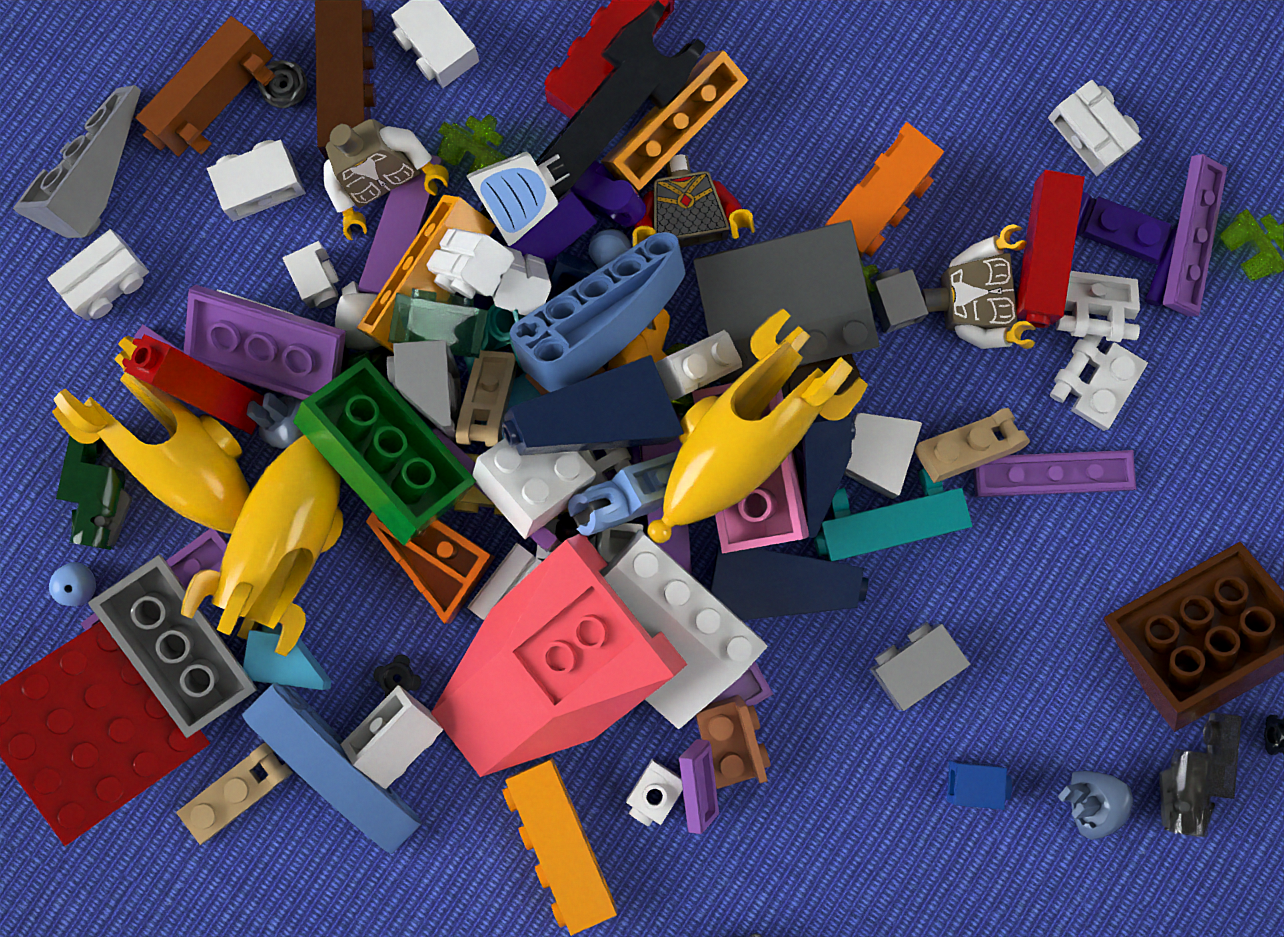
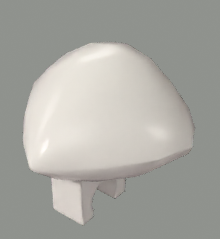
[335,281,381,351]

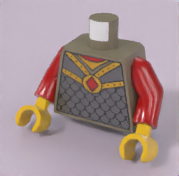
[632,154,755,248]

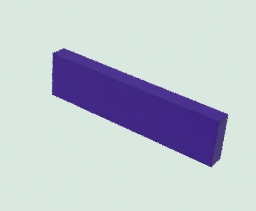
[451,189,597,315]

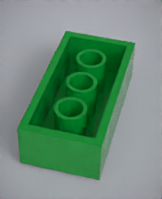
[293,357,476,546]

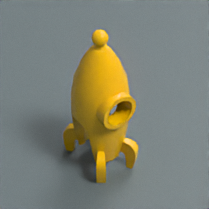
[647,308,868,543]
[52,335,251,534]
[181,435,343,657]

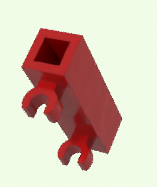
[1016,169,1085,328]
[122,334,264,435]

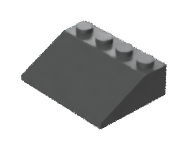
[693,219,880,384]

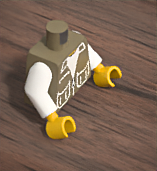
[324,119,449,240]
[921,224,1036,349]

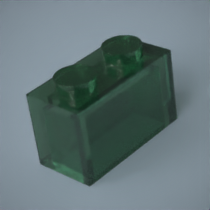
[388,288,488,358]

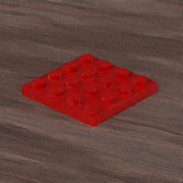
[0,621,210,847]

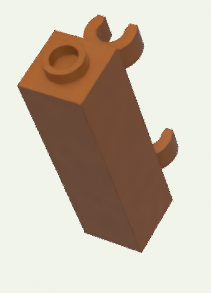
[135,16,276,157]

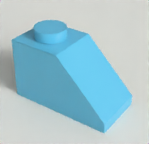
[243,625,332,690]

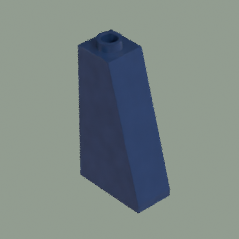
[502,355,684,455]
[710,542,868,621]

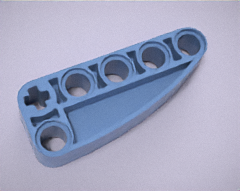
[510,232,686,392]
[242,683,422,854]

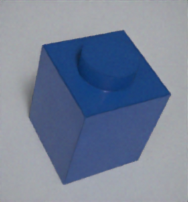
[947,760,1012,810]

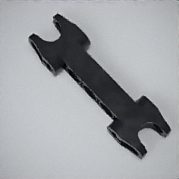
[478,0,706,220]

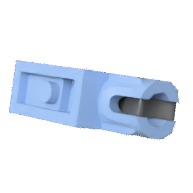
[568,451,679,536]

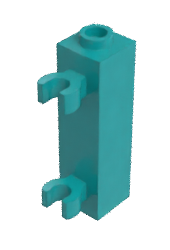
[813,468,973,562]

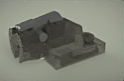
[1159,712,1242,837]

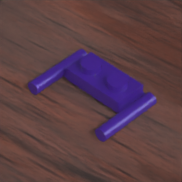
[1075,192,1177,306]

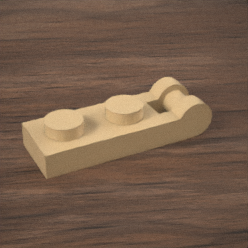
[456,350,518,447]
[914,408,1030,483]
[176,742,293,845]

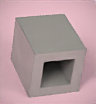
[869,268,929,334]

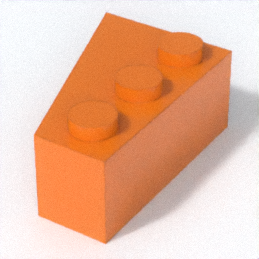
[825,122,945,259]
[366,511,495,624]

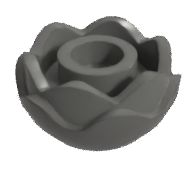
[258,60,308,108]

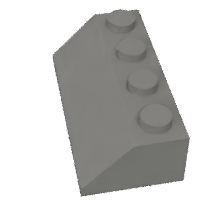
[387,340,465,449]
[88,554,258,738]

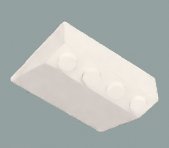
[600,529,768,729]

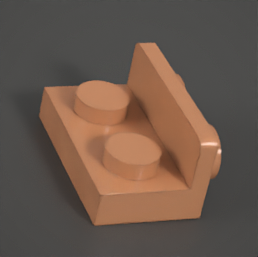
[695,695,771,789]

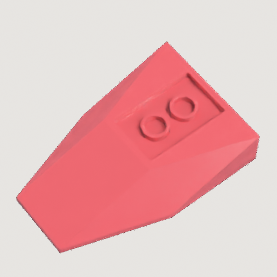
[431,534,688,777]

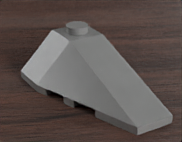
[13,85,141,238]

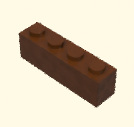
[315,0,377,159]

